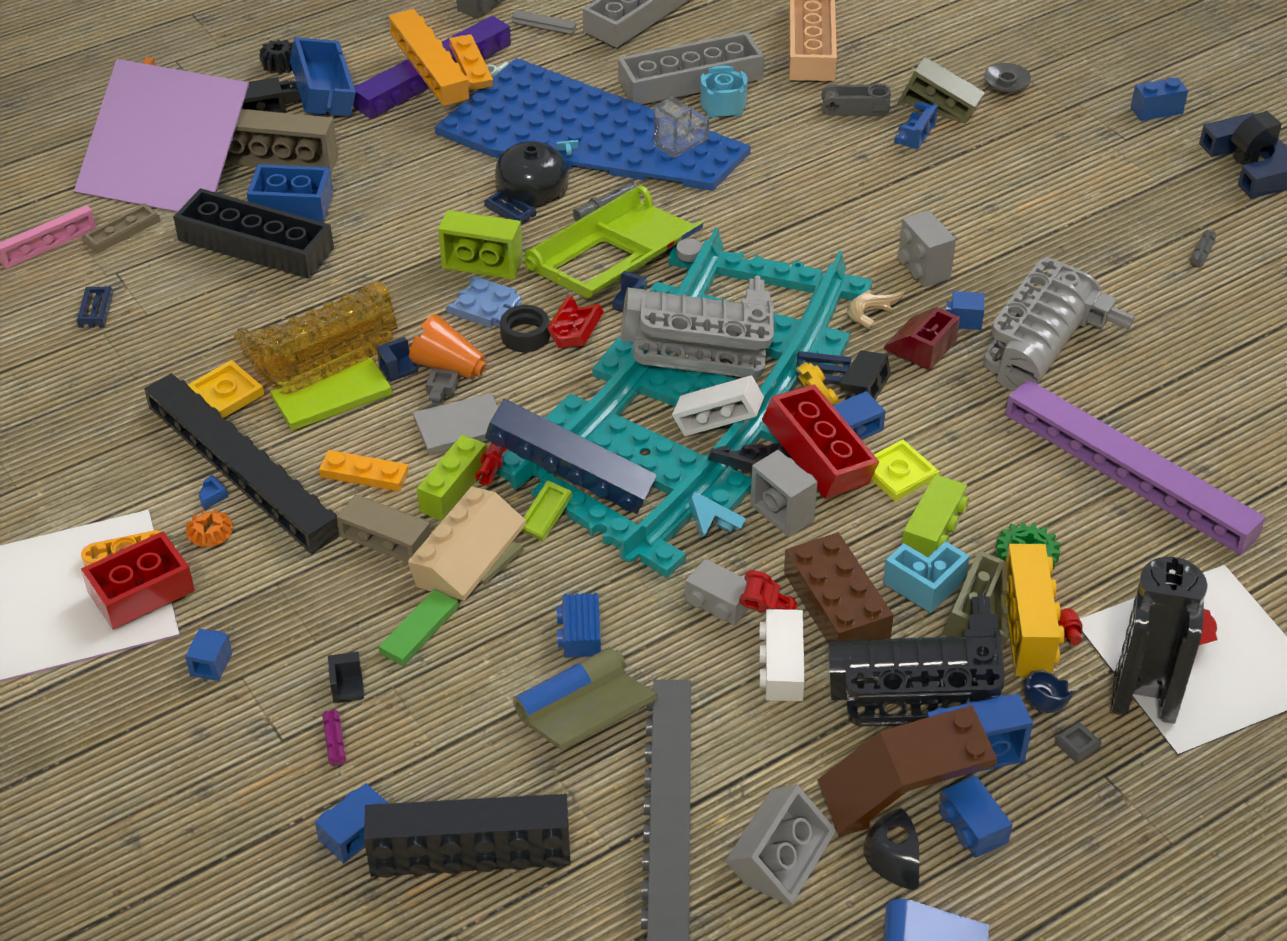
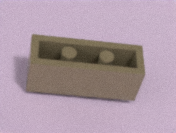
[337,494,431,563]

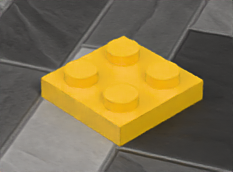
[188,360,264,418]

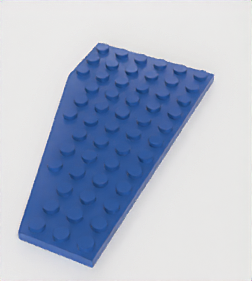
[435,58,751,191]

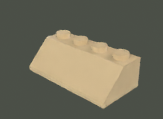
[408,486,527,601]

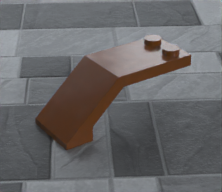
[817,705,997,837]

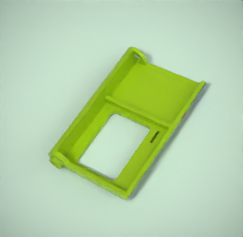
[524,185,703,298]

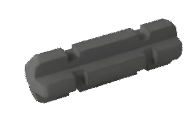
[1190,230,1217,268]

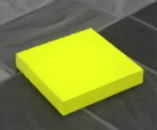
[871,439,939,502]

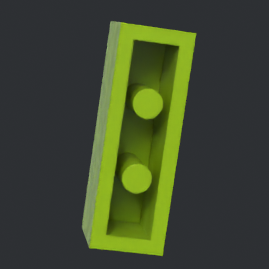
[417,435,487,521]
[902,474,969,557]

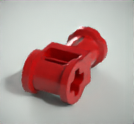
[739,570,797,613]

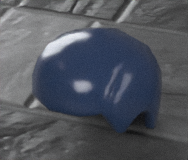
[1023,670,1074,713]

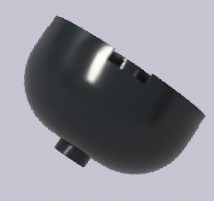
[495,141,568,207]

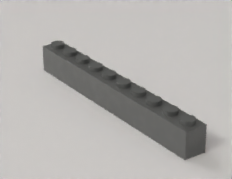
[640,680,691,941]

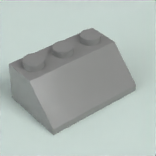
[725,784,837,905]

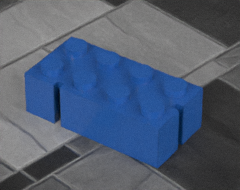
[290,37,356,116]

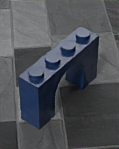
[1199,112,1287,199]

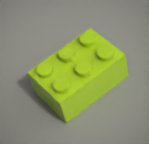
[438,210,523,280]

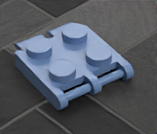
[446,276,522,328]

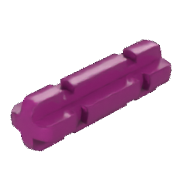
[322,709,346,767]

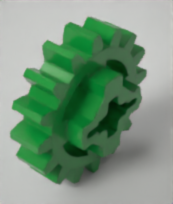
[995,522,1061,570]

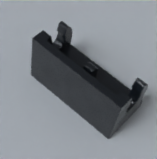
[840,350,891,400]

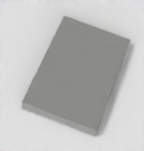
[413,393,498,455]

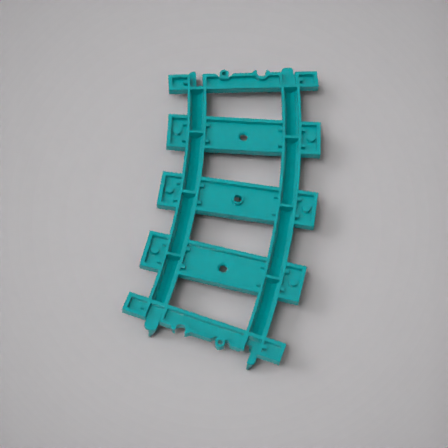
[496,227,873,578]

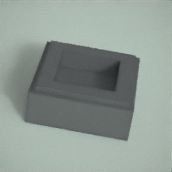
[1055,722,1102,764]

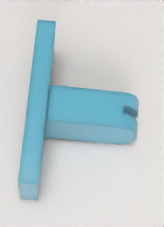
[557,140,578,156]

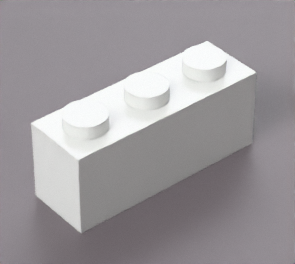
[672,375,764,436]
[759,609,804,701]

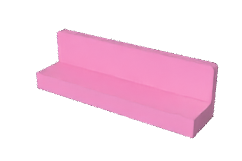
[0,205,96,269]

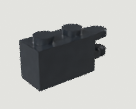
[242,77,300,113]

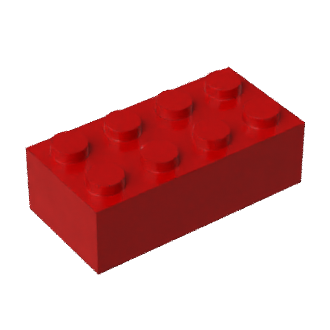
[762,384,879,499]

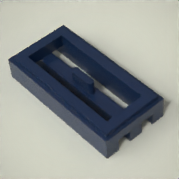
[484,191,536,225]
[77,287,113,328]
[796,351,852,384]

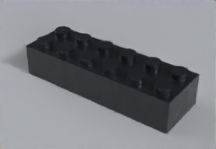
[173,188,334,278]
[364,794,571,878]

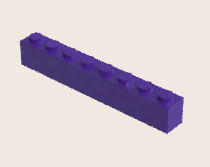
[353,15,511,119]

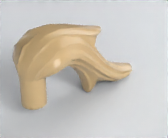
[847,290,904,329]

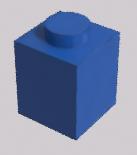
[946,291,984,330]
[185,629,232,681]

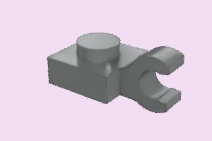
[426,368,459,408]

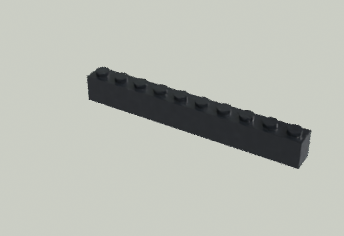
[144,373,339,555]

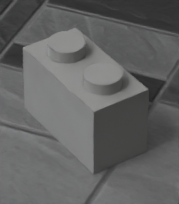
[685,558,749,625]

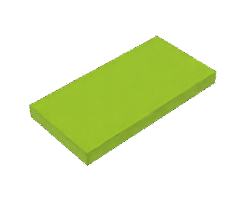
[270,356,392,431]

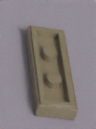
[82,203,160,254]

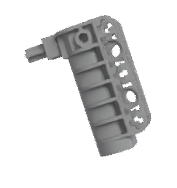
[983,258,1135,391]
[620,276,774,378]

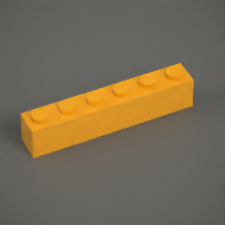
[388,9,471,106]

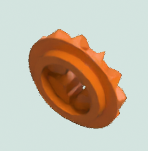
[186,509,233,547]

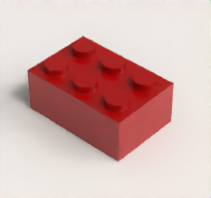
[81,531,195,630]

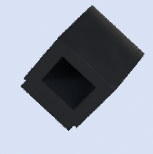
[1231,111,1282,165]

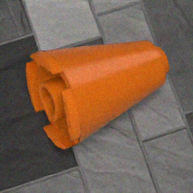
[409,314,487,379]

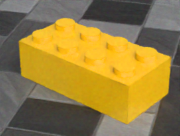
[1006,544,1064,676]

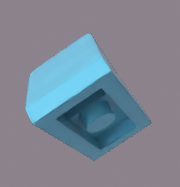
[688,492,746,538]

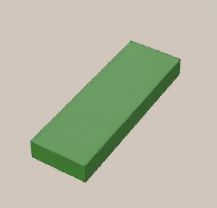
[379,589,459,666]

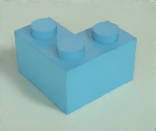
[883,541,970,613]

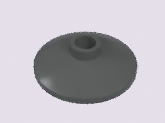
[984,63,1031,92]

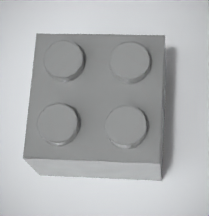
[897,210,956,288]
[750,450,817,537]

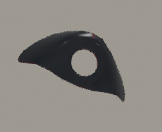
[863,808,919,890]

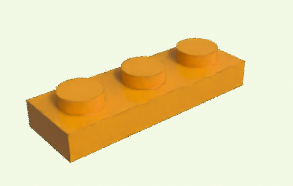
[449,35,493,90]
[319,450,409,492]

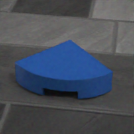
[199,475,229,510]

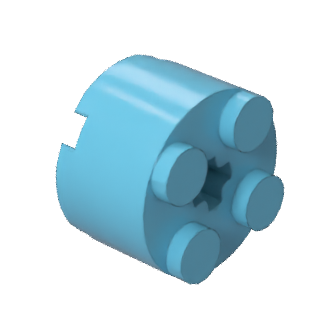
[700,66,747,118]

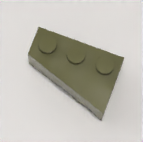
[897,57,985,124]
[942,550,1009,651]

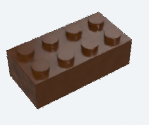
[784,532,894,644]

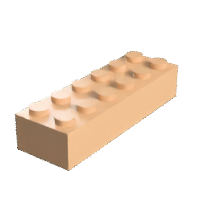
[789,0,837,82]

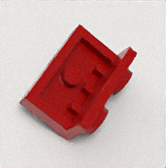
[548,296,604,348]

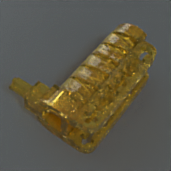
[234,280,398,394]

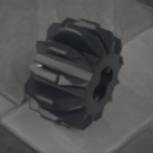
[259,39,293,75]

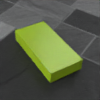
[521,480,573,542]

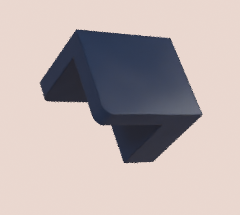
[612,271,647,313]
[377,337,418,382]

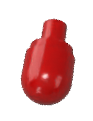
[1058,608,1083,645]

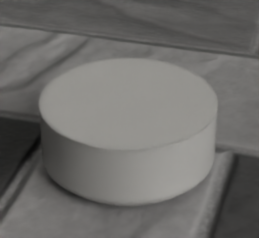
[677,238,702,262]

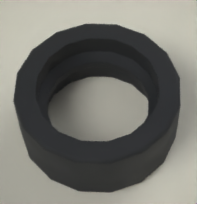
[500,305,550,352]

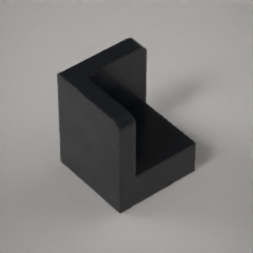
[328,651,364,704]

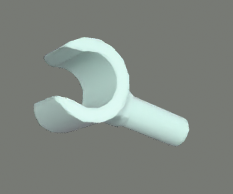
[487,62,508,78]

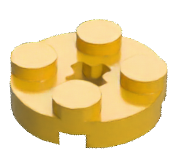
[796,362,839,405]

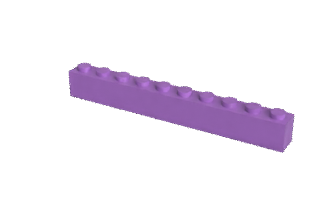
[1006,379,1266,555]

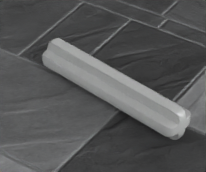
[512,10,576,34]

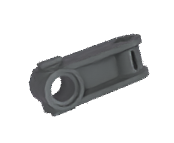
[821,83,891,116]

